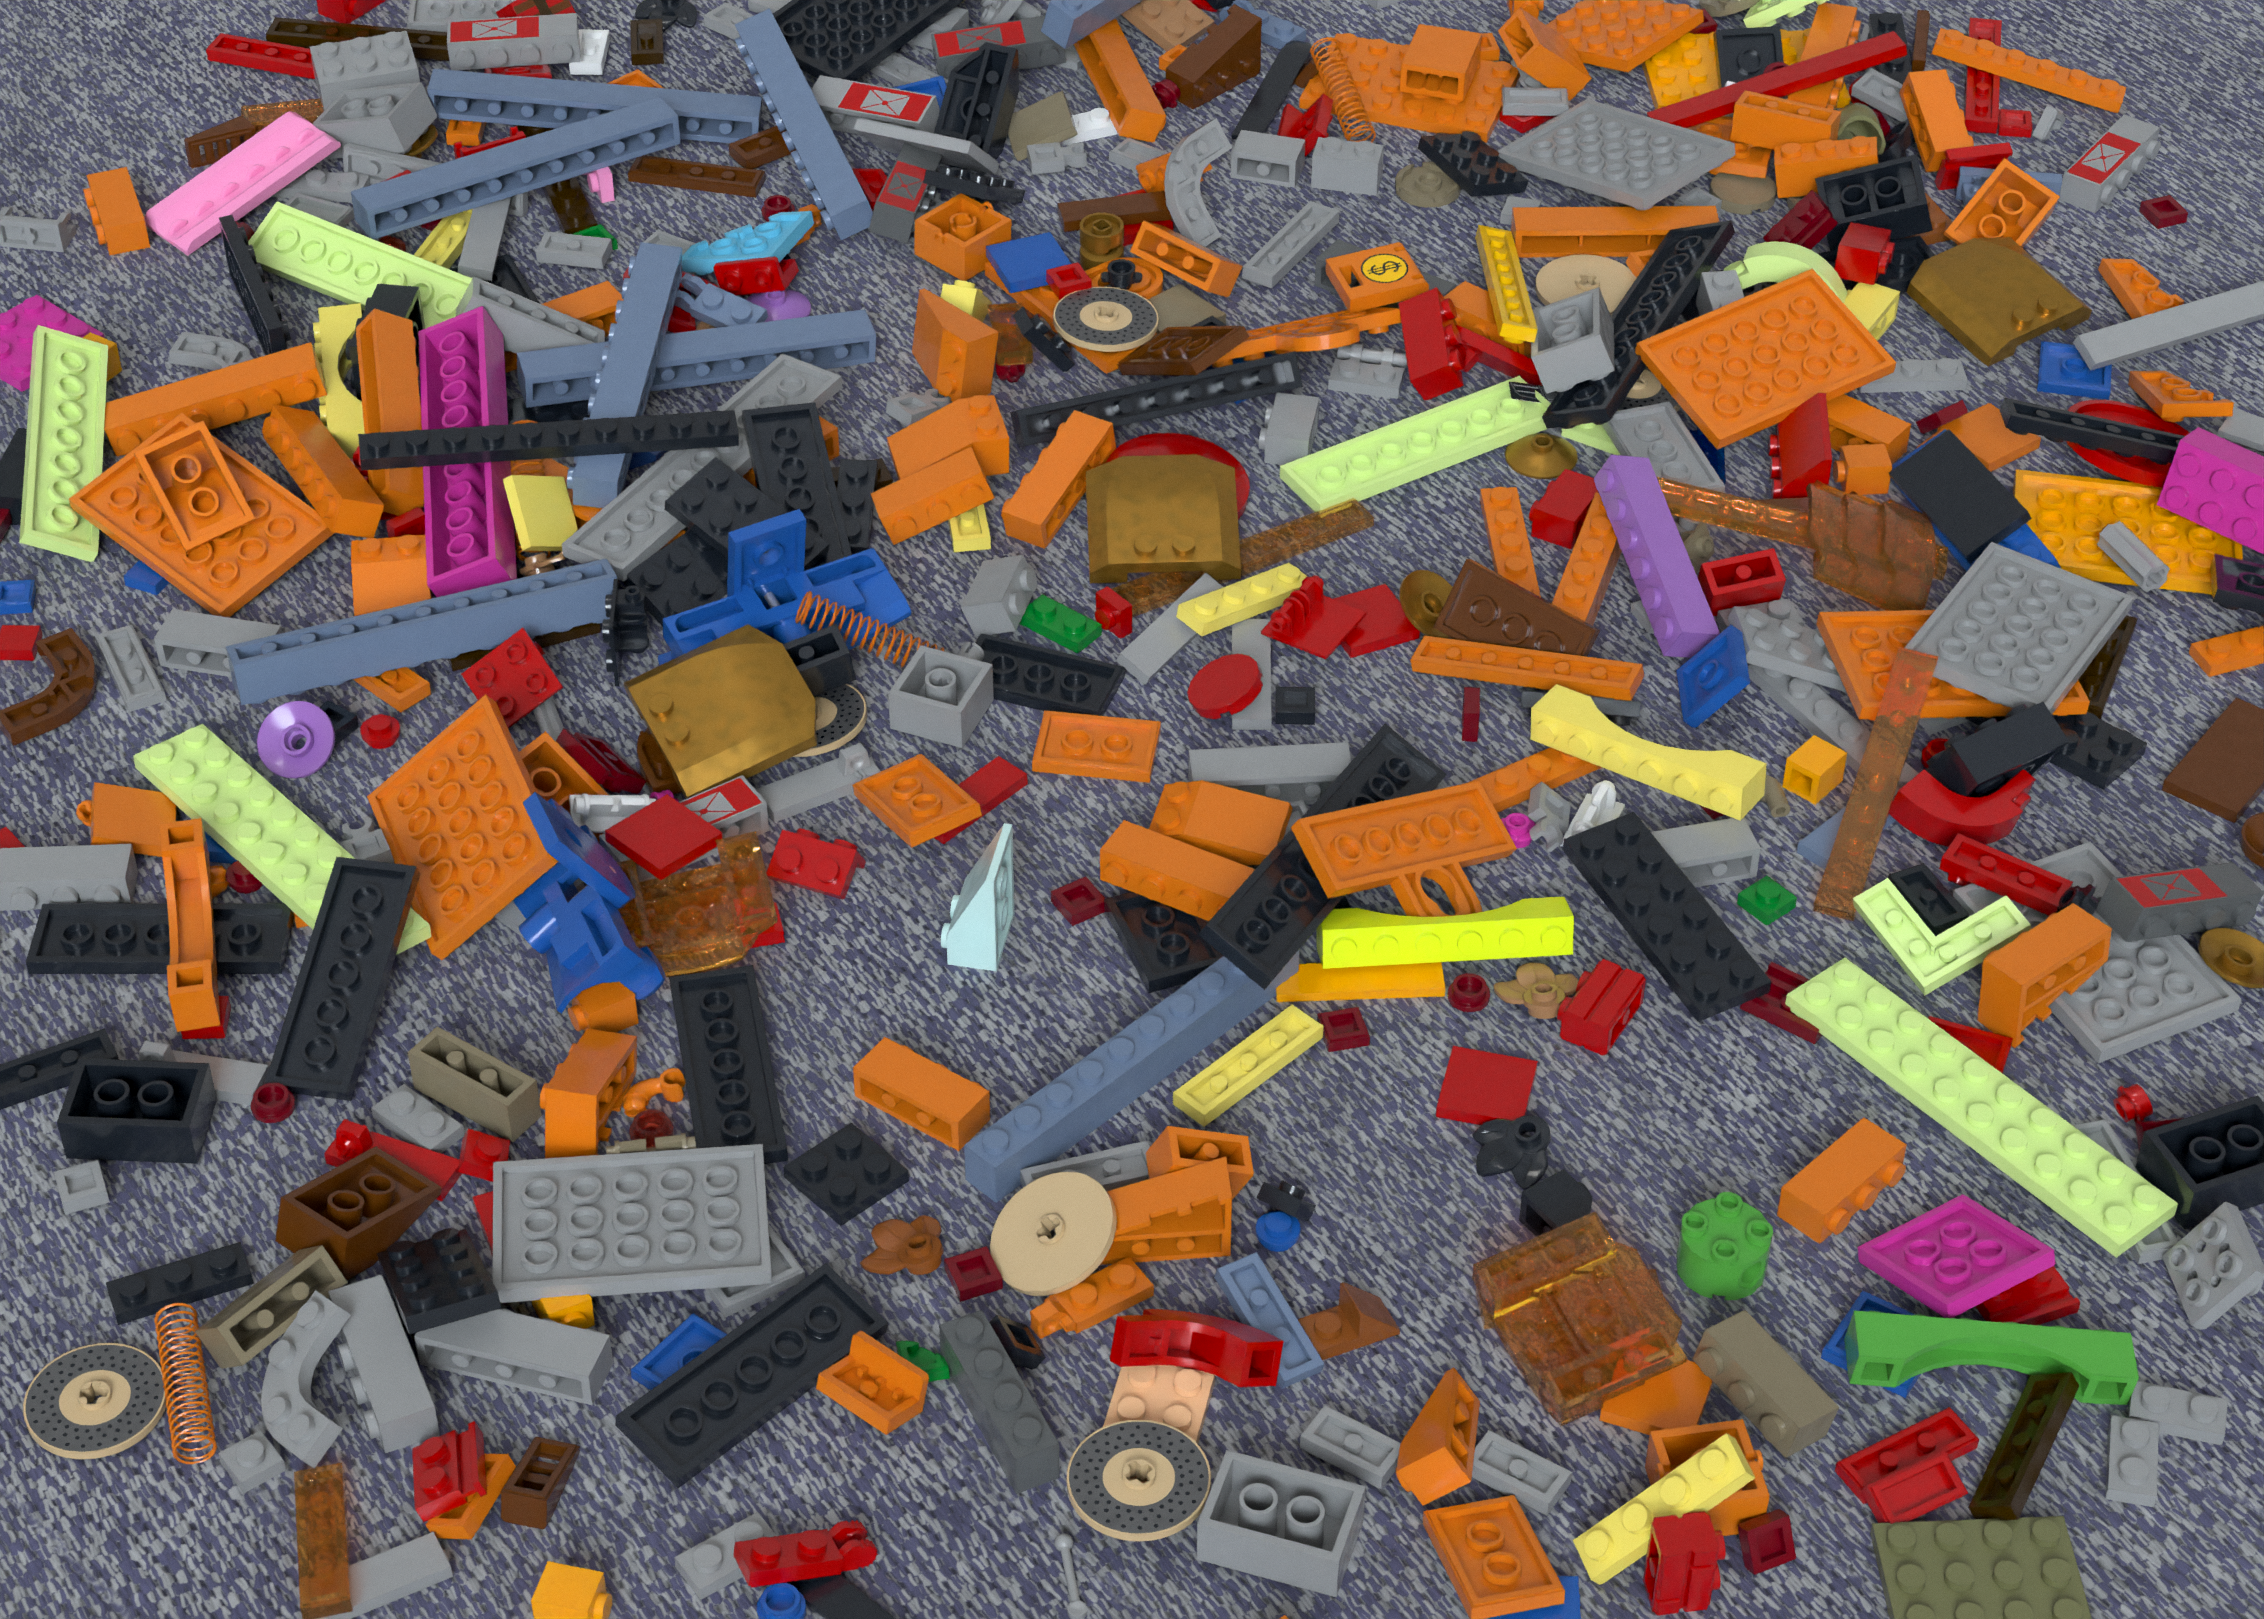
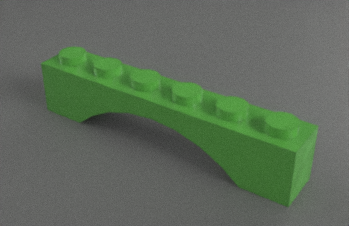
[1844,1311,2139,1405]

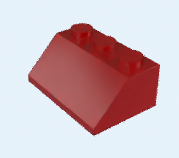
[1768,393,1832,515]

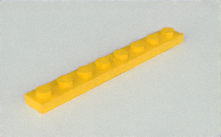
[1475,225,1538,344]

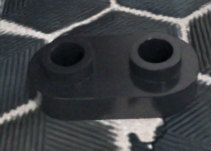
[1878,119,1916,163]

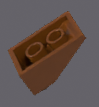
[275,1146,441,1280]

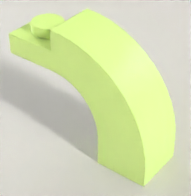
[1724,241,1848,303]

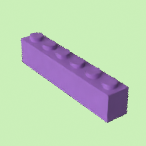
[1594,455,1720,658]

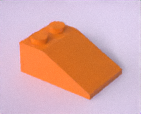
[1944,158,2060,248]
[912,288,999,402]
[887,395,1009,480]
[134,420,256,553]
[351,535,433,616]
[519,731,609,842]
[1149,780,1293,866]

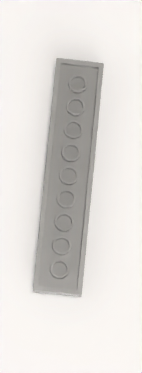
[562,353,842,581]

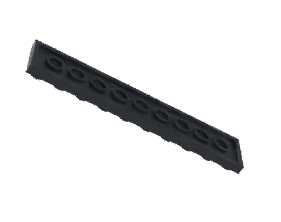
[1542,220,1735,429]
[1198,723,1447,990]

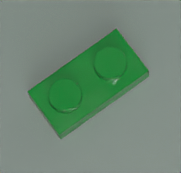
[1019,594,1102,654]

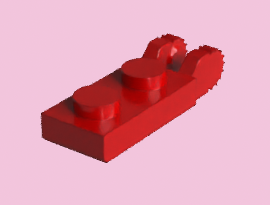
[733,1520,878,1588]

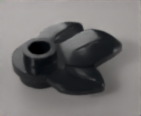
[635,0,697,32]
[1472,1115,1551,1190]

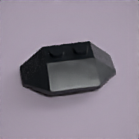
[934,42,1019,174]

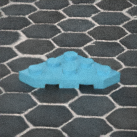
[682,211,814,275]

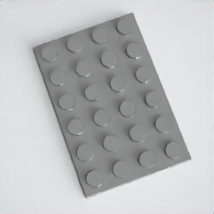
[1498,99,1736,210]
[1899,542,2134,714]
[1953,841,2241,1063]
[492,1144,772,1303]

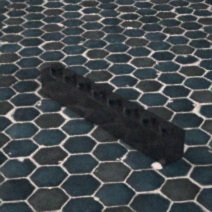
[1010,352,1303,448]

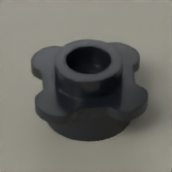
[1101,259,1142,290]
[2057,884,2098,915]

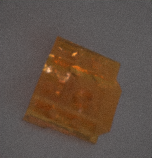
[1806,480,1936,611]
[617,831,778,978]
[1472,1212,1687,1426]

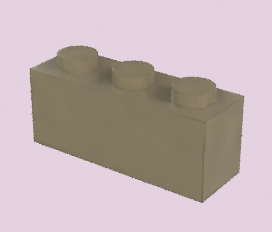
[408,1027,542,1142]
[195,1245,348,1369]
[1692,1310,1839,1458]

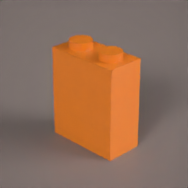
[1498,8,1592,101]
[1400,24,1482,101]

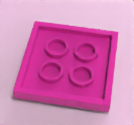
[0,295,105,392]
[1858,1194,2055,1318]

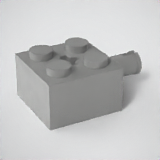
[888,642,994,748]

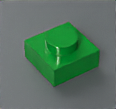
[1737,876,1797,926]

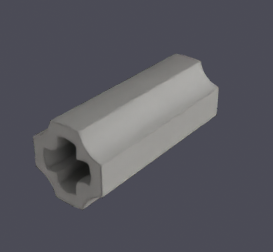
[2097,521,2170,592]

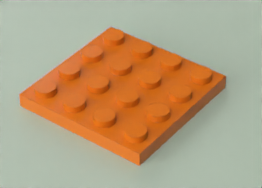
[1546,0,1704,72]

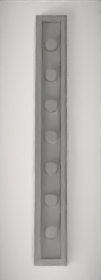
[2073,281,2264,371]

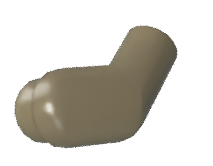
[1760,775,1791,818]

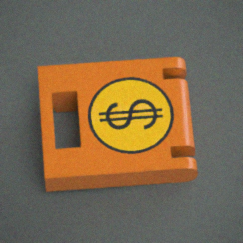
[1326,242,1429,313]

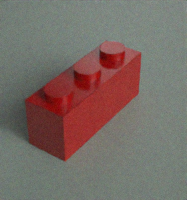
[1399,287,1465,400]

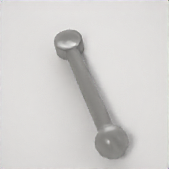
[1054,1533,1087,1619]

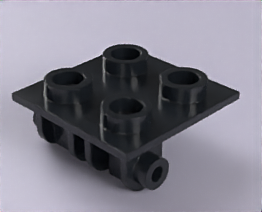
[603,579,649,686]

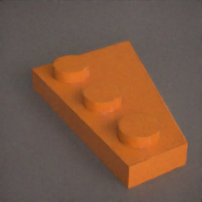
[2098,258,2184,319]
[2128,370,2234,422]

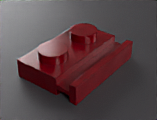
[1763,190,1838,250]
[556,728,646,794]
[1740,962,1822,1044]

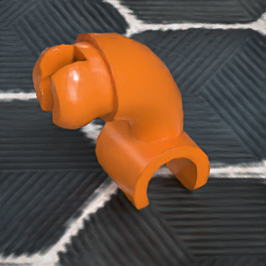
[623,1068,685,1117]

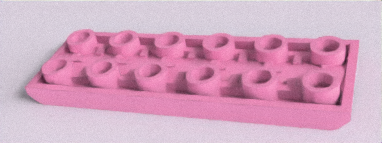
[144,111,341,256]

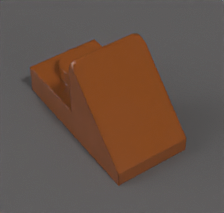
[1298,1282,1400,1360]

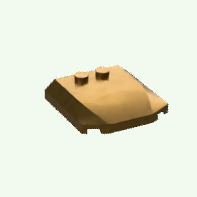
[1906,237,2092,367]
[1086,454,1241,583]
[623,624,818,799]

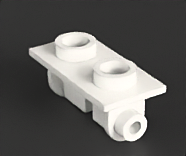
[1560,780,1625,847]
[569,793,656,833]

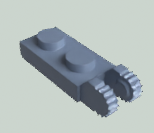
[1219,0,1306,50]
[674,273,768,328]

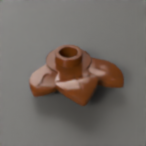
[860,1215,943,1275]

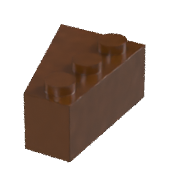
[1166,4,1262,109]

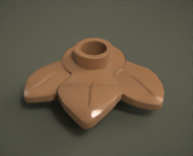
[519,551,566,577]
[1494,962,1578,1019]

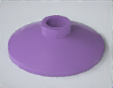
[746,289,811,322]
[257,701,335,779]

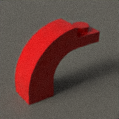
[1887,769,2036,847]
[1110,1309,1284,1387]

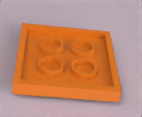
[1686,116,1773,178]

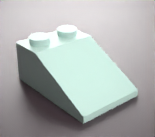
[941,823,1015,971]

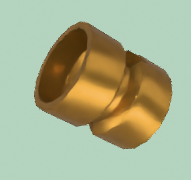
[1080,212,1124,271]

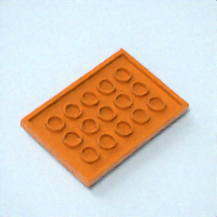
[1299,33,1520,143]
[1635,268,1896,450]
[69,413,334,617]
[1816,610,2090,720]
[367,694,559,960]

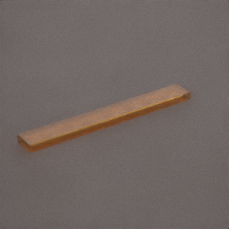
[1656,476,1948,580]
[1111,498,1374,618]
[1813,647,1939,922]

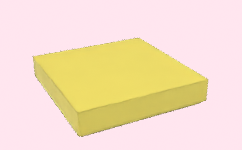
[503,475,578,551]

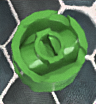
[1676,1192,1773,1300]

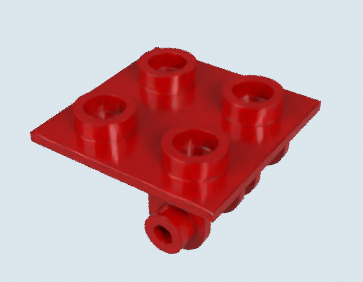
[1261,575,1367,659]
[461,628,563,729]

